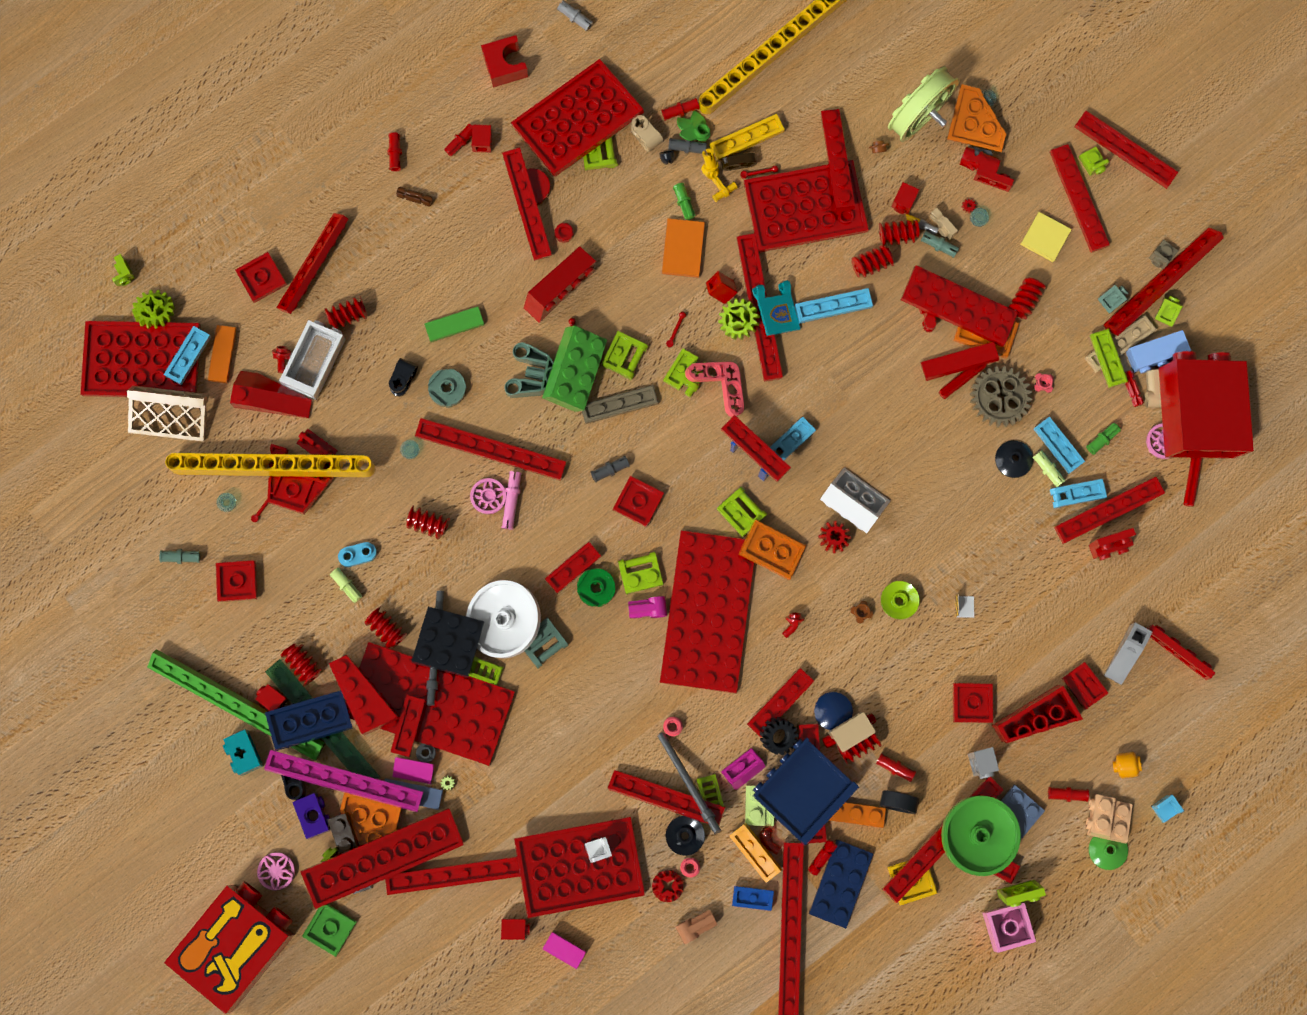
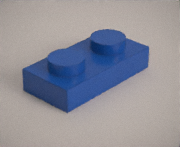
[732,886,774,911]

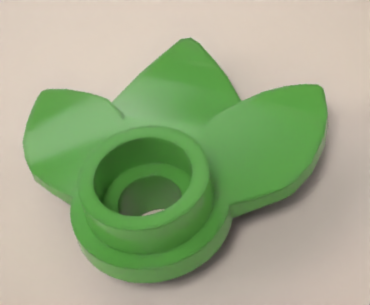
[677,111,710,141]

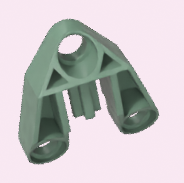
[504,342,554,398]

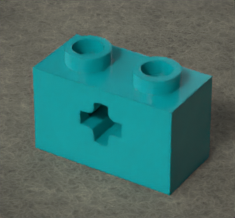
[223,729,263,776]

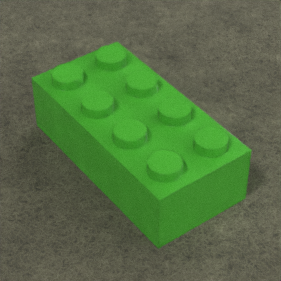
[542,325,607,412]

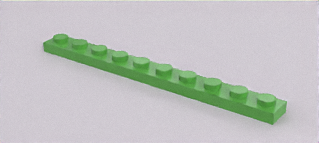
[147,649,325,761]

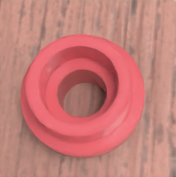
[663,717,683,736]
[680,858,700,878]

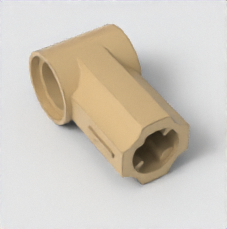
[1145,369,1161,408]

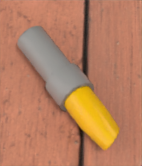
[906,214,939,235]

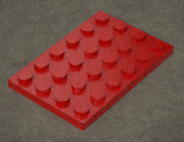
[511,59,644,177]
[743,160,869,253]
[80,321,201,397]
[514,817,645,918]

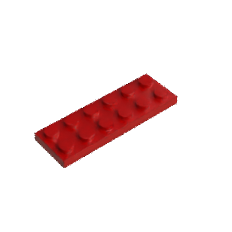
[900,265,1018,347]

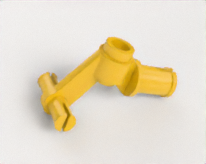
[701,149,738,202]

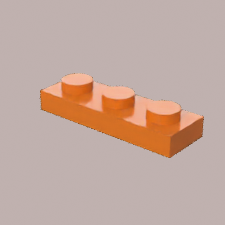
[829,803,886,828]

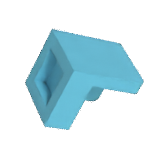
[1151,795,1184,823]

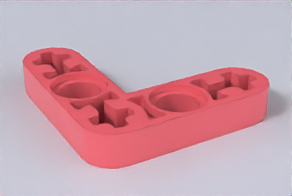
[685,362,744,417]

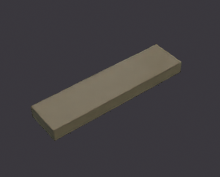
[582,385,658,424]

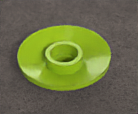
[881,581,920,620]

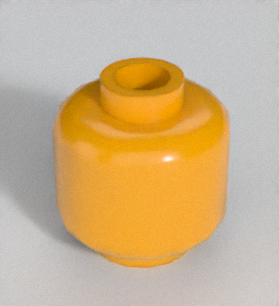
[1112,752,1142,779]

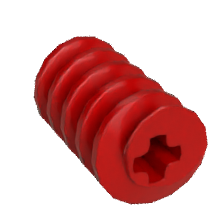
[879,219,919,246]
[851,245,894,278]
[1008,277,1046,320]
[324,296,367,329]
[406,505,450,540]
[365,606,408,648]
[280,643,322,686]
[837,733,882,765]

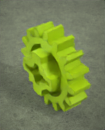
[132,290,175,329]
[718,298,760,340]

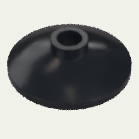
[995,440,1033,478]
[665,816,705,856]

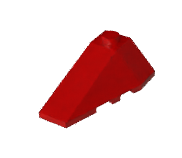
[230,371,312,419]

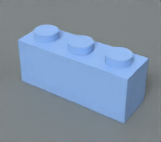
[1126,330,1191,374]

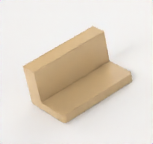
[828,712,875,752]

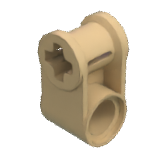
[631,115,663,152]

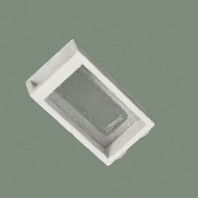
[279,320,345,400]

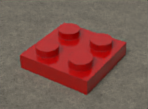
[235,252,287,303]
[613,476,664,528]
[216,560,257,602]
[953,683,993,723]

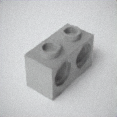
[968,747,999,779]

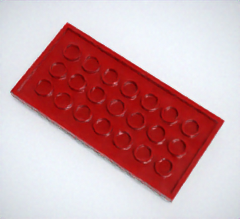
[660,530,754,694]
[346,642,515,766]

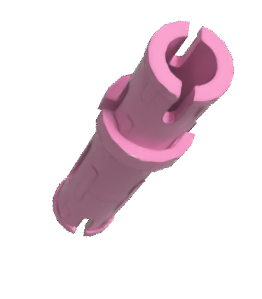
[501,471,522,530]

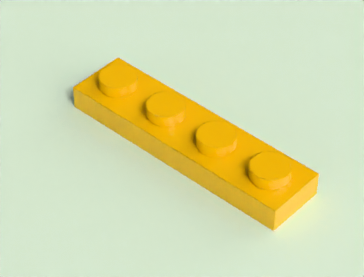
[710,114,785,162]

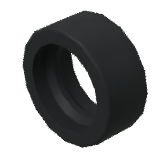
[880,790,919,814]

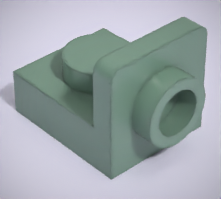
[1098,284,1129,314]

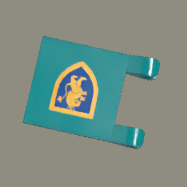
[752,280,800,336]

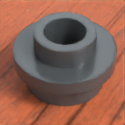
[416,744,436,763]

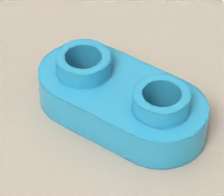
[338,542,377,567]

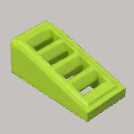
[469,657,503,685]
[697,774,725,813]

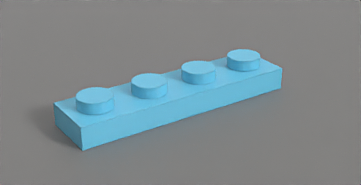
[795,288,873,324]

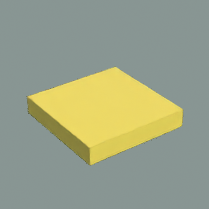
[1020,212,1072,262]

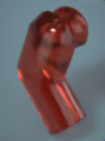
[759,826,781,855]

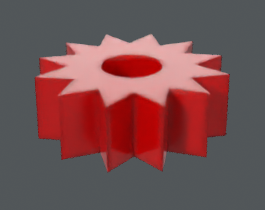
[962,199,976,213]

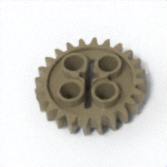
[970,366,1032,428]

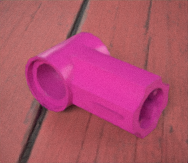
[628,596,667,619]

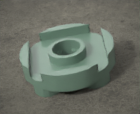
[428,369,467,408]

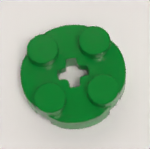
[577,568,615,607]

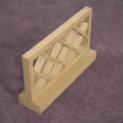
[127,386,208,441]

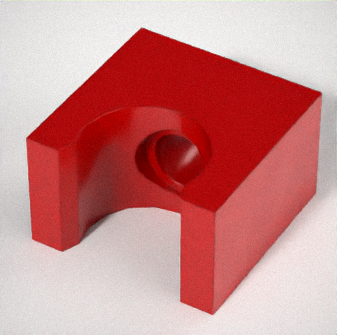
[481,35,528,88]

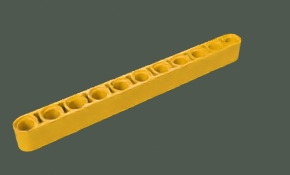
[699,0,847,115]
[165,453,376,477]

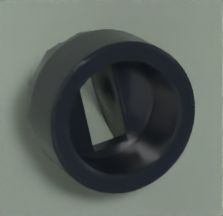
[659,150,675,165]

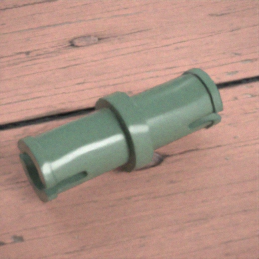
[920,231,959,258]
[159,549,200,564]

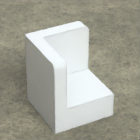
[585,837,612,863]

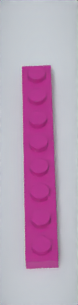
[264,750,423,812]

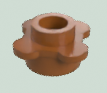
[869,140,889,154]
[850,601,873,624]

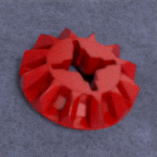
[652,870,683,902]

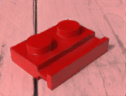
[1061,662,1108,710]

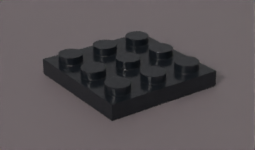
[412,606,484,678]

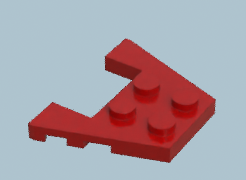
[267,444,334,515]

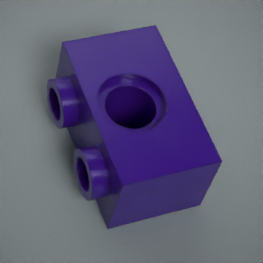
[292,793,331,839]

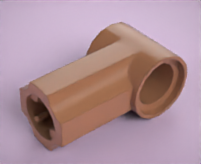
[675,910,718,945]

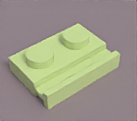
[745,786,774,826]

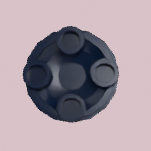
[814,692,853,730]

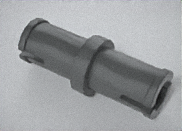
[668,138,707,154]
[590,455,630,483]

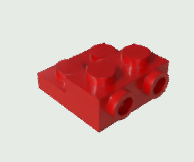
[1089,528,1136,561]

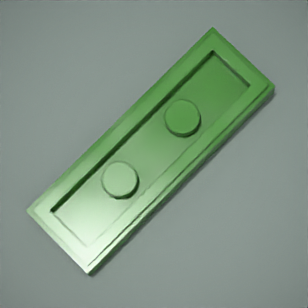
[424,306,484,343]

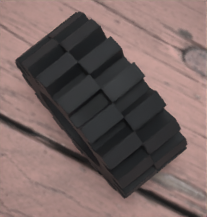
[760,717,798,755]

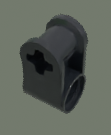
[389,358,418,397]
[281,775,306,801]

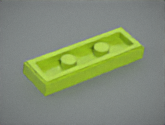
[1090,329,1128,388]

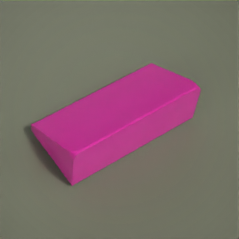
[721,748,766,790]
[392,757,435,784]
[543,931,586,969]

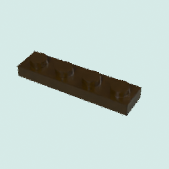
[327,812,374,894]

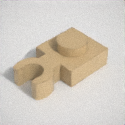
[930,208,958,241]

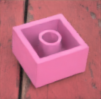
[982,902,1036,953]

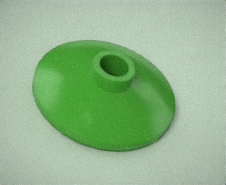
[1089,837,1128,870]

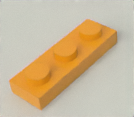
[729,823,783,883]

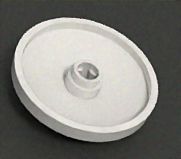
[466,580,541,658]

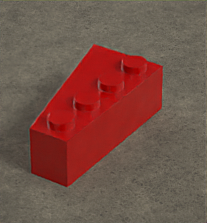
[524,246,596,323]
[328,655,400,736]
[992,685,1083,743]

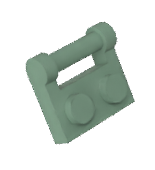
[524,617,569,669]

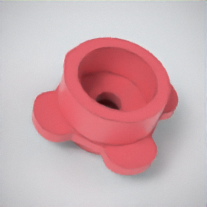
[1034,373,1054,393]

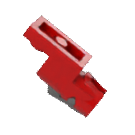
[959,146,1014,192]

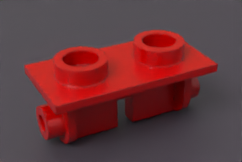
[296,429,338,455]

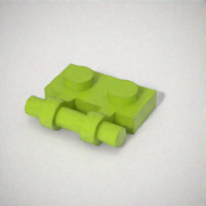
[663,348,706,397]

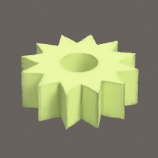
[440,776,456,791]

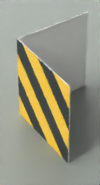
[955,594,974,618]

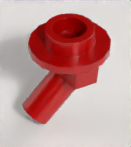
[272,346,291,373]
[782,612,805,638]

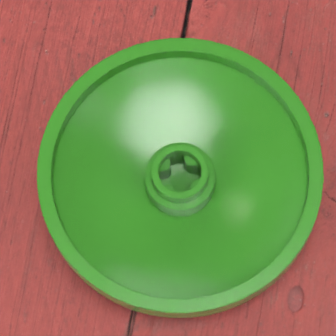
[941,796,1021,876]

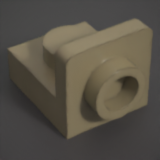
[1149,240,1178,269]

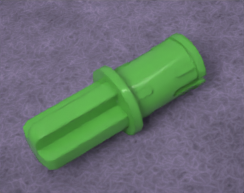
[673,183,695,220]
[1086,423,1121,455]

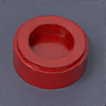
[555,223,574,243]

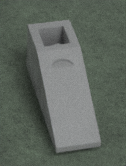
[1104,622,1152,685]

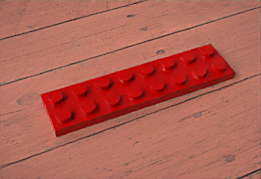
[300,808,464,909]

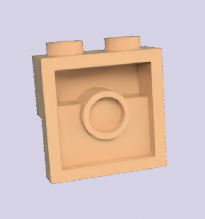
[1085,794,1133,844]

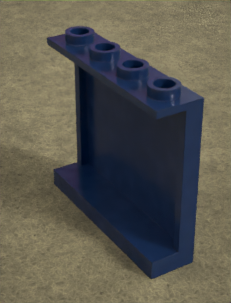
[753,738,859,845]

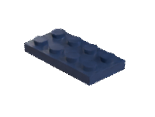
[265,690,353,751]
[808,839,873,929]

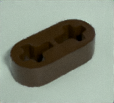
[721,153,757,171]

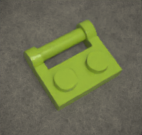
[583,135,618,170]
[601,331,648,380]
[717,486,768,537]
[618,551,663,595]

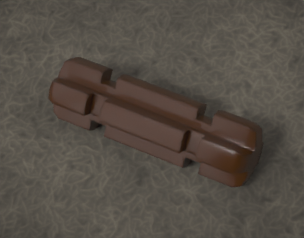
[396,187,433,207]

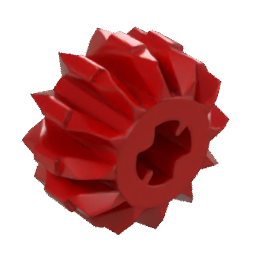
[818,521,851,554]

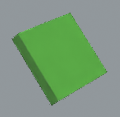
[302,904,357,957]

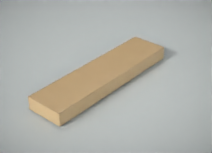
[1084,315,1157,373]

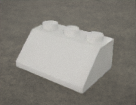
[820,468,890,533]

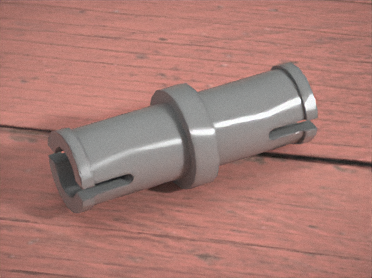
[557,0,593,32]

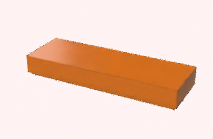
[208,325,237,384]

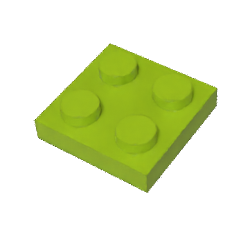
[997,880,1046,907]

